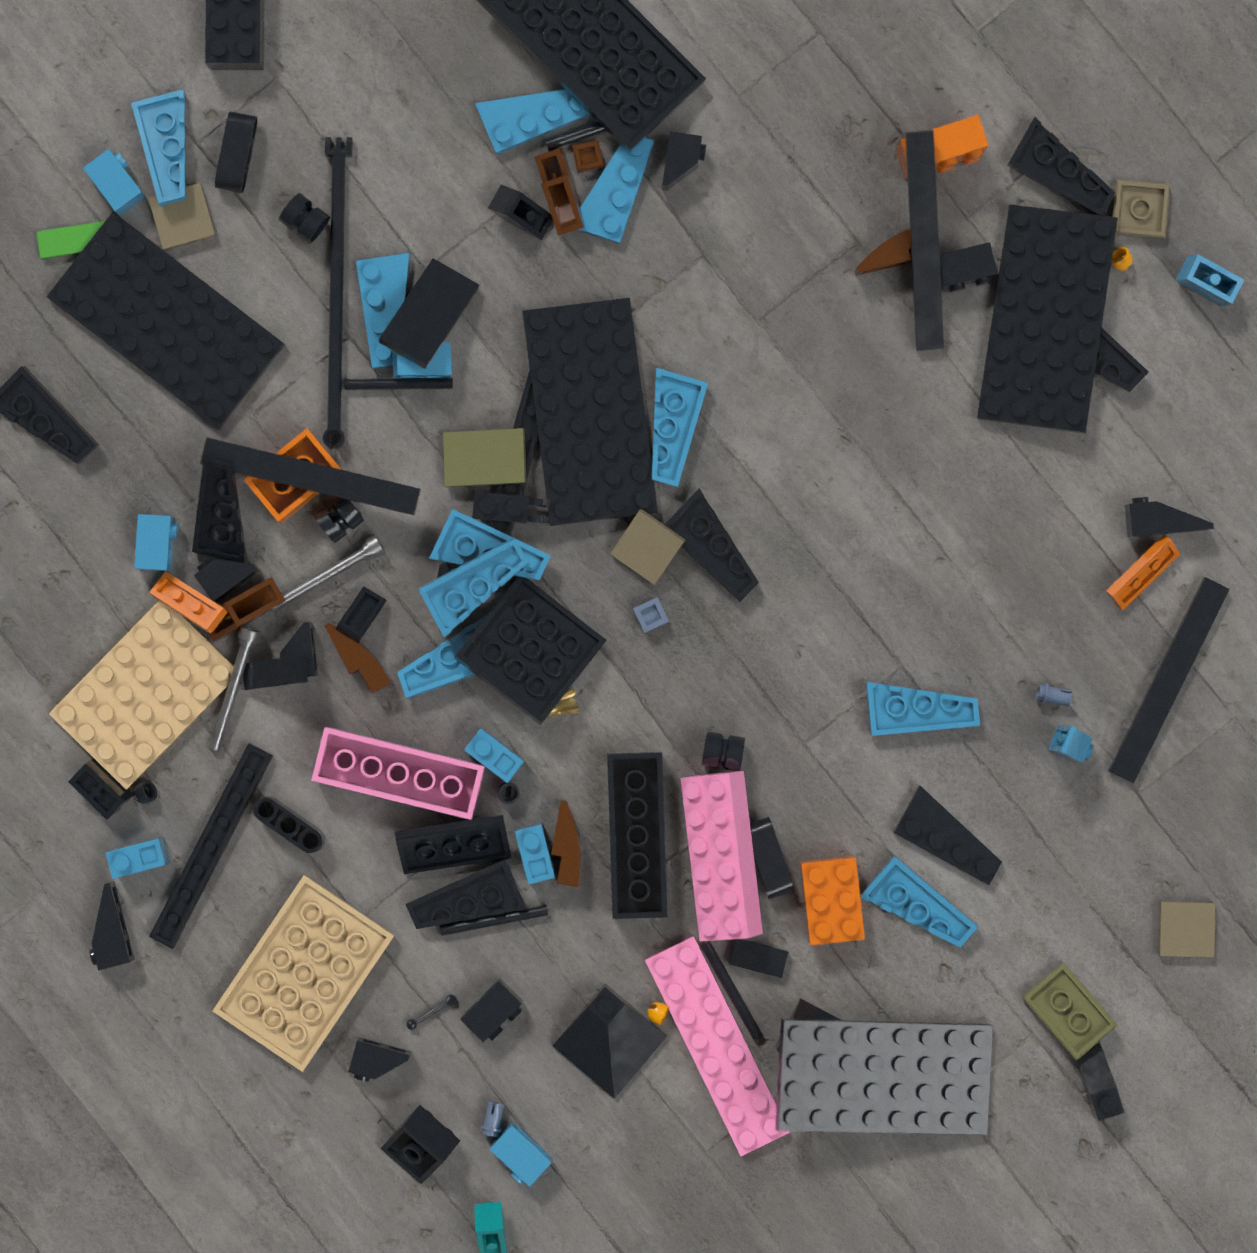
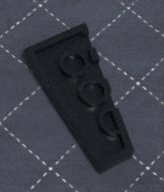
[1007,117,1116,216]
[664,488,759,602]
[405,859,527,929]

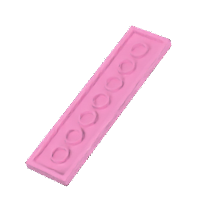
[645,935,790,1156]

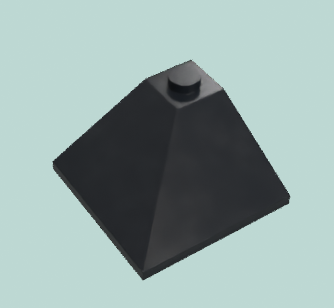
[552,983,667,1099]

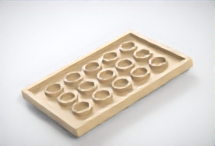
[49,601,234,790]
[213,875,395,1072]

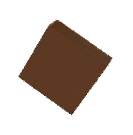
[572,140,604,173]

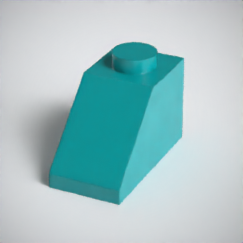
[474,1202,508,1253]

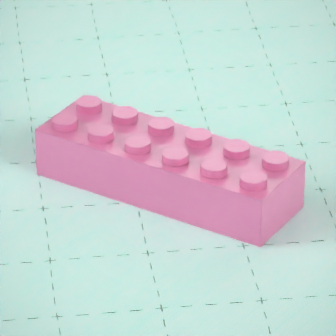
[311,727,486,820]
[681,771,763,941]

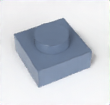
[633,597,669,633]

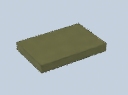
[443,428,527,488]
[1022,962,1118,1061]

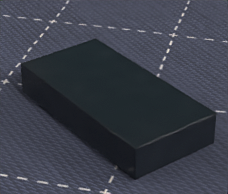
[335,586,387,643]
[729,939,789,978]

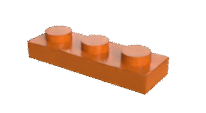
[1106,534,1180,610]
[149,571,228,634]

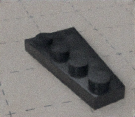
[1095,328,1149,393]
[0,366,99,464]
[192,455,247,563]
[893,785,1002,885]

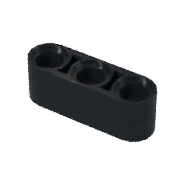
[215,111,258,193]
[253,797,325,853]
[750,817,795,900]

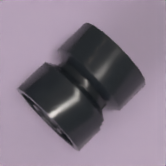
[279,193,331,244]
[313,497,365,543]
[702,731,745,771]

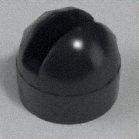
[133,780,157,804]
[497,782,520,805]

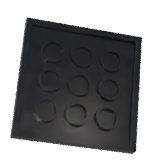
[454,577,607,725]

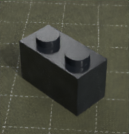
[940,242,998,293]
[460,978,523,1043]

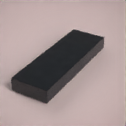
[243,655,308,690]

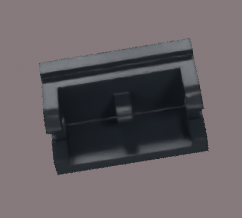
[68,759,133,820]

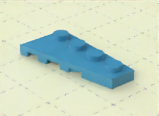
[131,89,186,207]
[866,682,980,736]

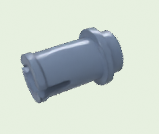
[1036,683,1072,707]
[480,1101,505,1137]

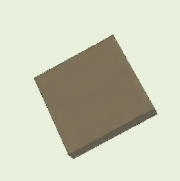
[1112,179,1170,240]
[148,183,216,251]
[611,509,685,585]
[1158,901,1216,958]

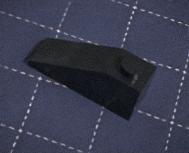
[1125,497,1214,538]
[90,881,135,971]
[1076,1041,1124,1121]

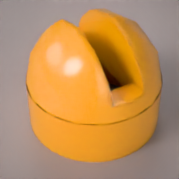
[1111,247,1133,271]
[647,1002,670,1026]

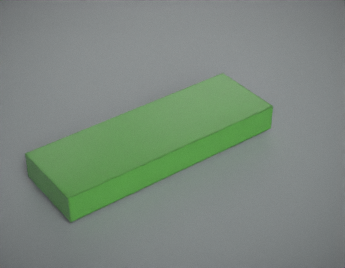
[37,221,105,259]

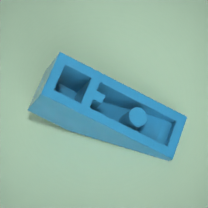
[1048,725,1094,763]

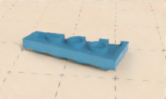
[475,89,590,155]
[577,138,654,244]
[356,253,410,369]
[652,368,708,488]
[429,509,551,581]
[418,537,528,638]
[397,611,491,699]
[860,855,978,947]

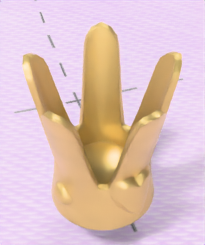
[548,686,580,718]

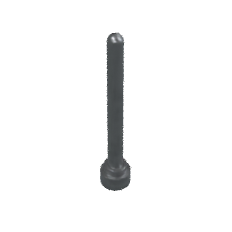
[270,534,386,612]
[209,626,262,753]

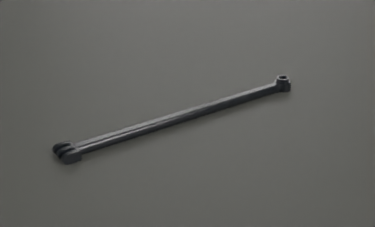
[323,137,353,450]

